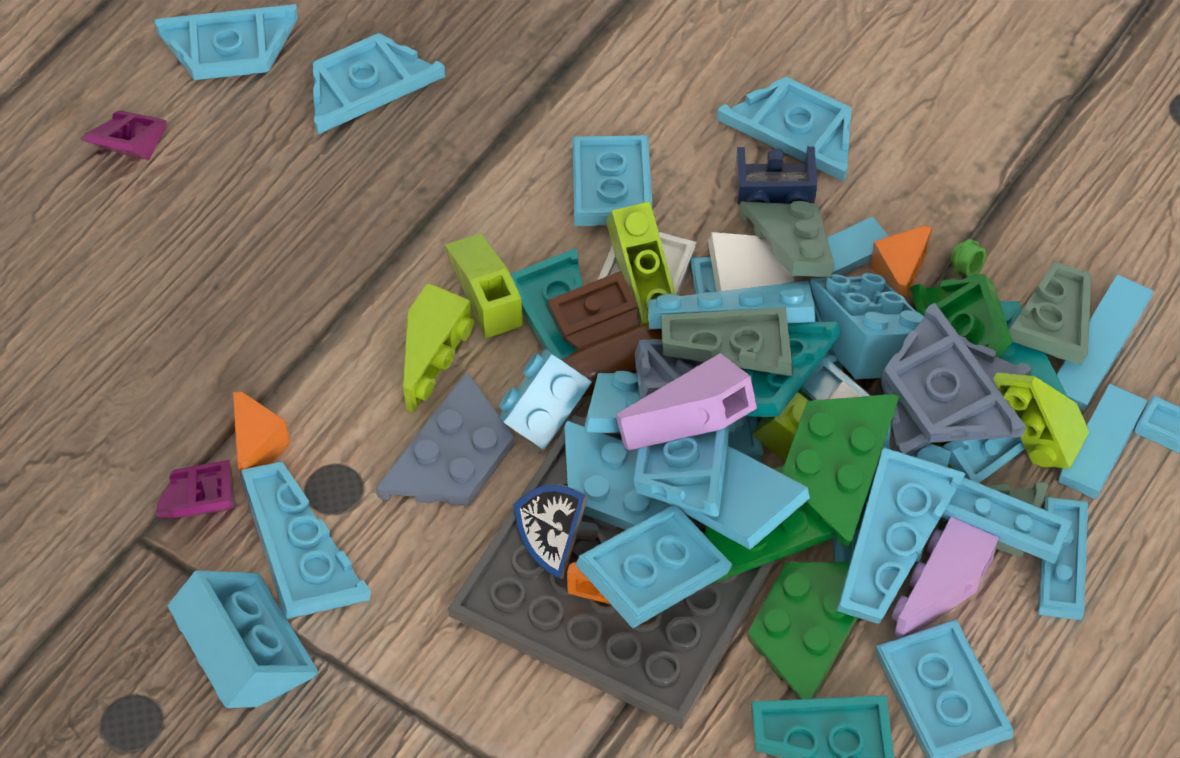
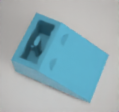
[809,273,924,379]

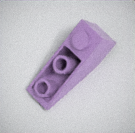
[616,353,757,451]
[891,517,999,639]

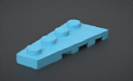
[240,462,371,619]

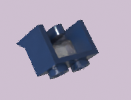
[735,146,817,204]

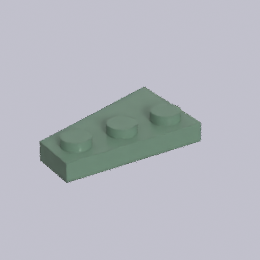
[739,201,834,277]
[1009,261,1091,365]
[661,307,792,376]

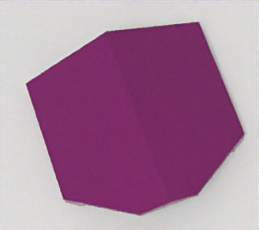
[81,110,166,160]
[156,460,236,518]

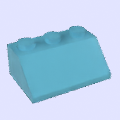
[167,570,318,708]

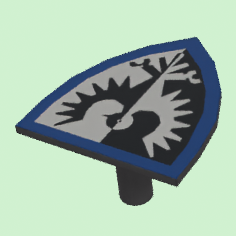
[513,484,599,579]

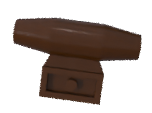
[546,271,662,398]

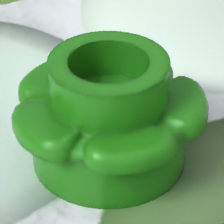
[950,239,987,276]

